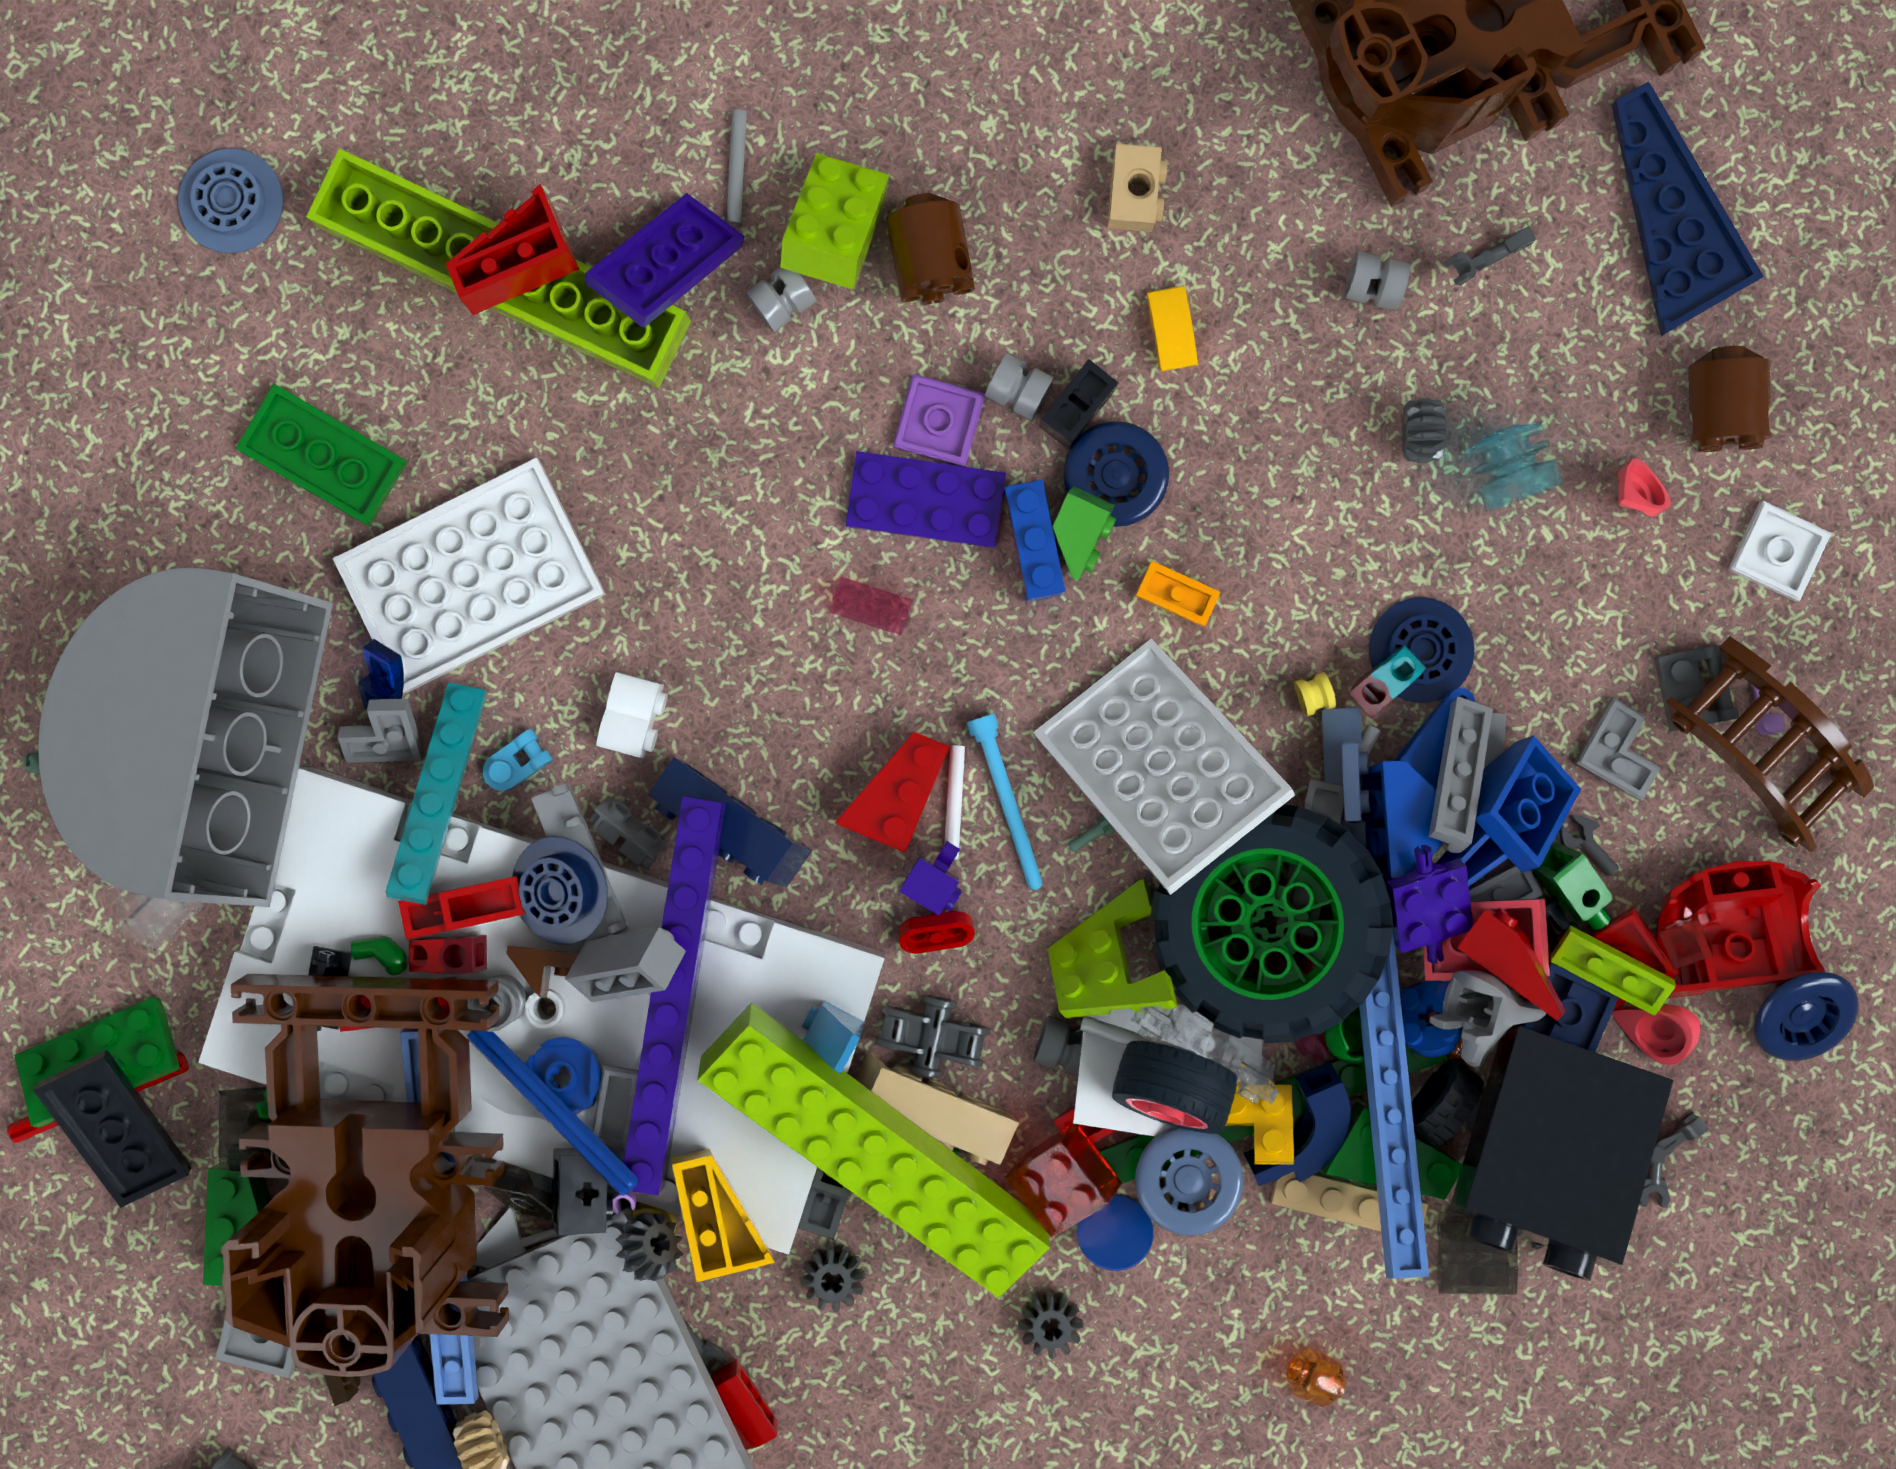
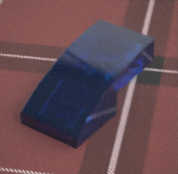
[358,639,404,710]

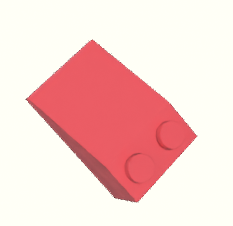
[1423,898,1550,981]

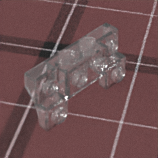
[1131,1004,1280,1105]

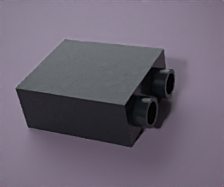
[1449,1026,1673,1281]

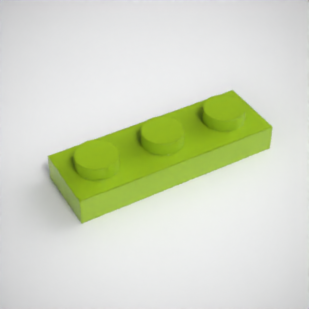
[1550,925,1676,1016]

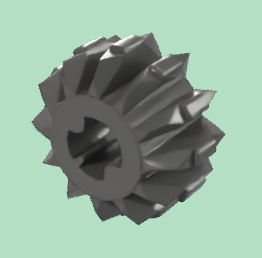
[1401,398,1447,463]
[615,1212,684,1281]
[801,1244,866,1312]
[1018,1290,1084,1359]

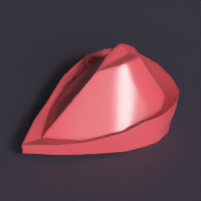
[1617,458,1671,518]
[1612,1004,1701,1065]

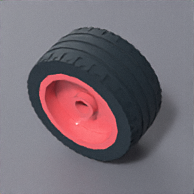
[1112,1041,1238,1134]

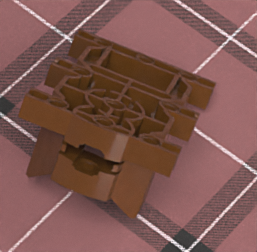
[1289,0,1706,208]
[221,974,509,1377]

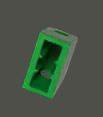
[1531,842,1613,930]

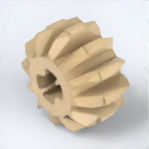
[453,1410,509,1469]

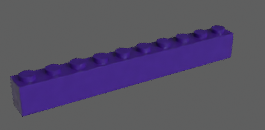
[624,796,727,1196]

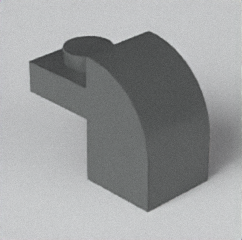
[798,1167,850,1240]

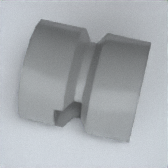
[1344,250,1410,311]
[745,267,817,333]
[985,352,1054,421]
[467,975,527,1032]

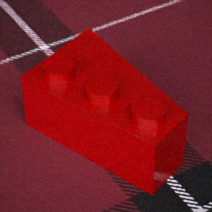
[446,184,580,315]
[835,732,950,853]

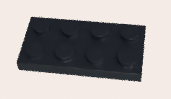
[33,1050,191,1208]

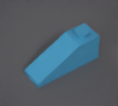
[802,1001,865,1074]

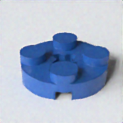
[1400,981,1462,1057]
[525,1037,602,1115]

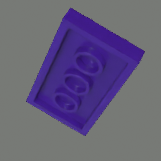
[585,193,745,328]
[846,451,1006,549]

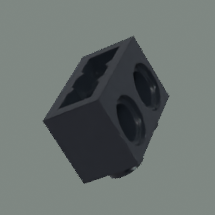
[1039,359,1119,450]

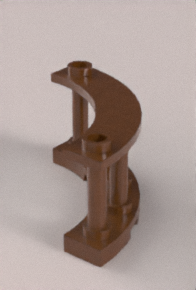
[1666,636,1874,852]

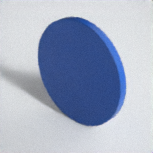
[1077,1195,1153,1271]

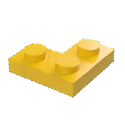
[1225,1085,1294,1165]

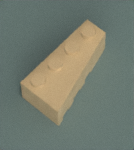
[855,1050,1019,1165]

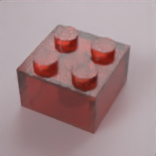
[1005,1123,1122,1238]

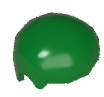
[1324,1006,1365,1065]

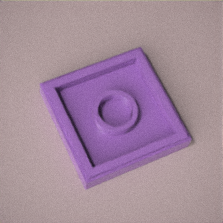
[893,374,985,467]

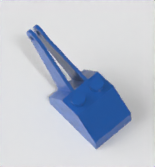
[1364,688,1475,884]
[1436,735,1581,886]

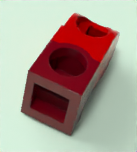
[409,935,487,974]

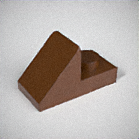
[506,946,578,998]

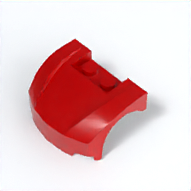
[1656,861,1825,999]

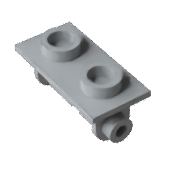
[589,797,668,869]

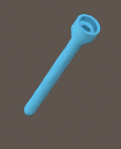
[966,713,1042,890]

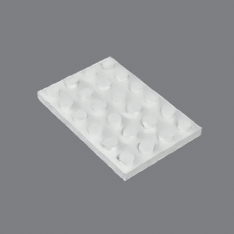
[332,457,606,695]
[1033,638,1295,895]

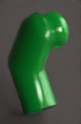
[351,936,407,975]

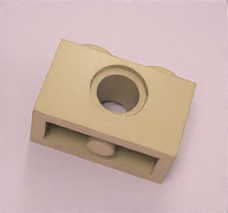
[1107,144,1167,232]

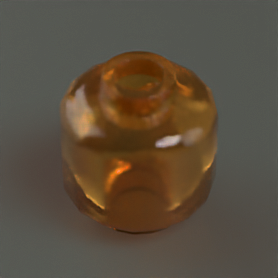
[1286,1349,1346,1407]

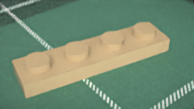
[1270,1172,1428,1232]

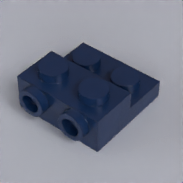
[1511,963,1619,1052]

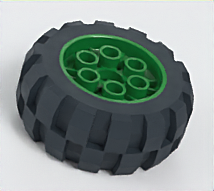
[1150,804,1394,1043]

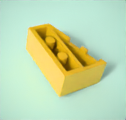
[671,1148,775,1282]

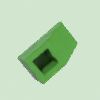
[1053,486,1116,580]

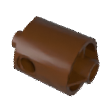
[886,193,975,305]
[1688,346,1772,452]

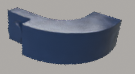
[1244,1062,1351,1186]

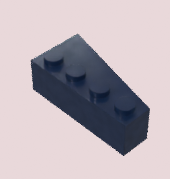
[648,757,813,887]

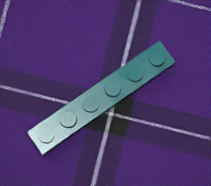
[385,682,486,905]

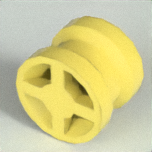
[1294,672,1336,717]

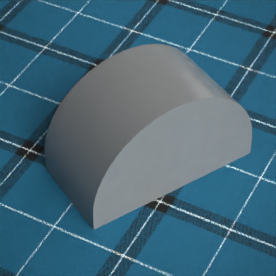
[38,568,333,907]

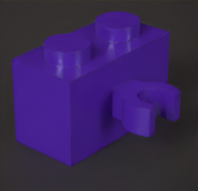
[899,841,962,915]

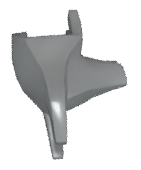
[1429,970,1546,1067]

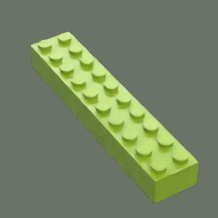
[306,148,691,389]
[697,1002,1050,1298]

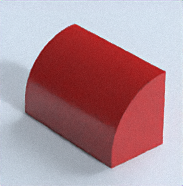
[710,1359,778,1449]

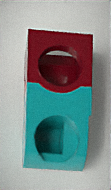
[1349,645,1426,718]

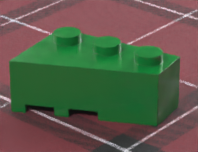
[1321,1101,1462,1200]
[203,1161,271,1286]

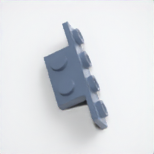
[1322,708,1371,849]

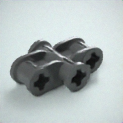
[875,995,990,1078]

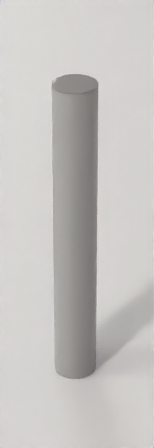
[726,109,747,225]
[1080,1016,1196,1054]

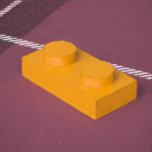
[1135,561,1221,627]

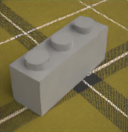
[565,927,686,1002]

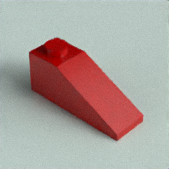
[1457,908,1566,1021]

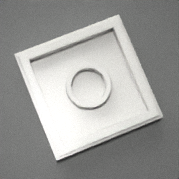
[1728,501,1832,602]

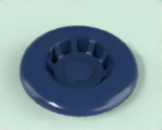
[1064,421,1169,527]
[1369,597,1475,703]
[512,836,608,944]
[1754,972,1859,1061]

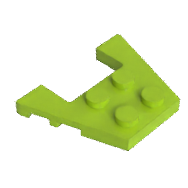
[1048,878,1178,1018]

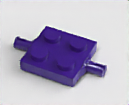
[1386,845,1473,964]

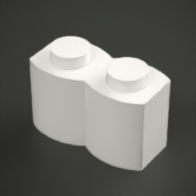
[596,672,668,758]

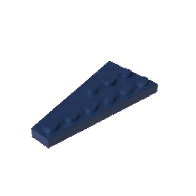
[1611,81,1764,336]

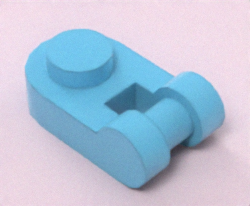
[483,728,553,791]

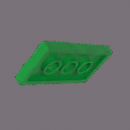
[235,383,408,526]
[14,997,180,1128]

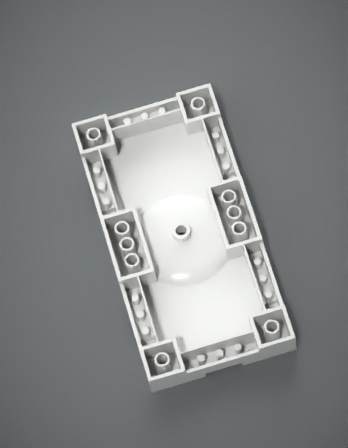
[198,767,886,1255]

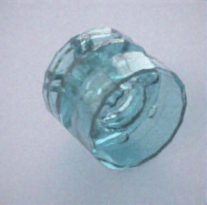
[1464,422,1564,512]

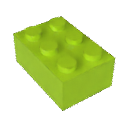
[780,153,889,290]

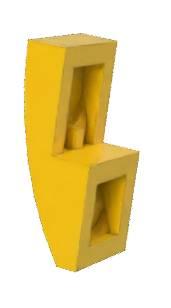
[1146,285,1198,371]

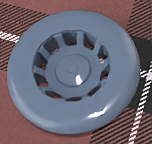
[178,149,283,253]
[1135,1127,1244,1236]

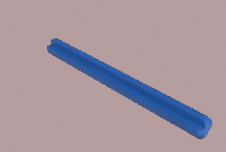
[467,1030,639,1196]

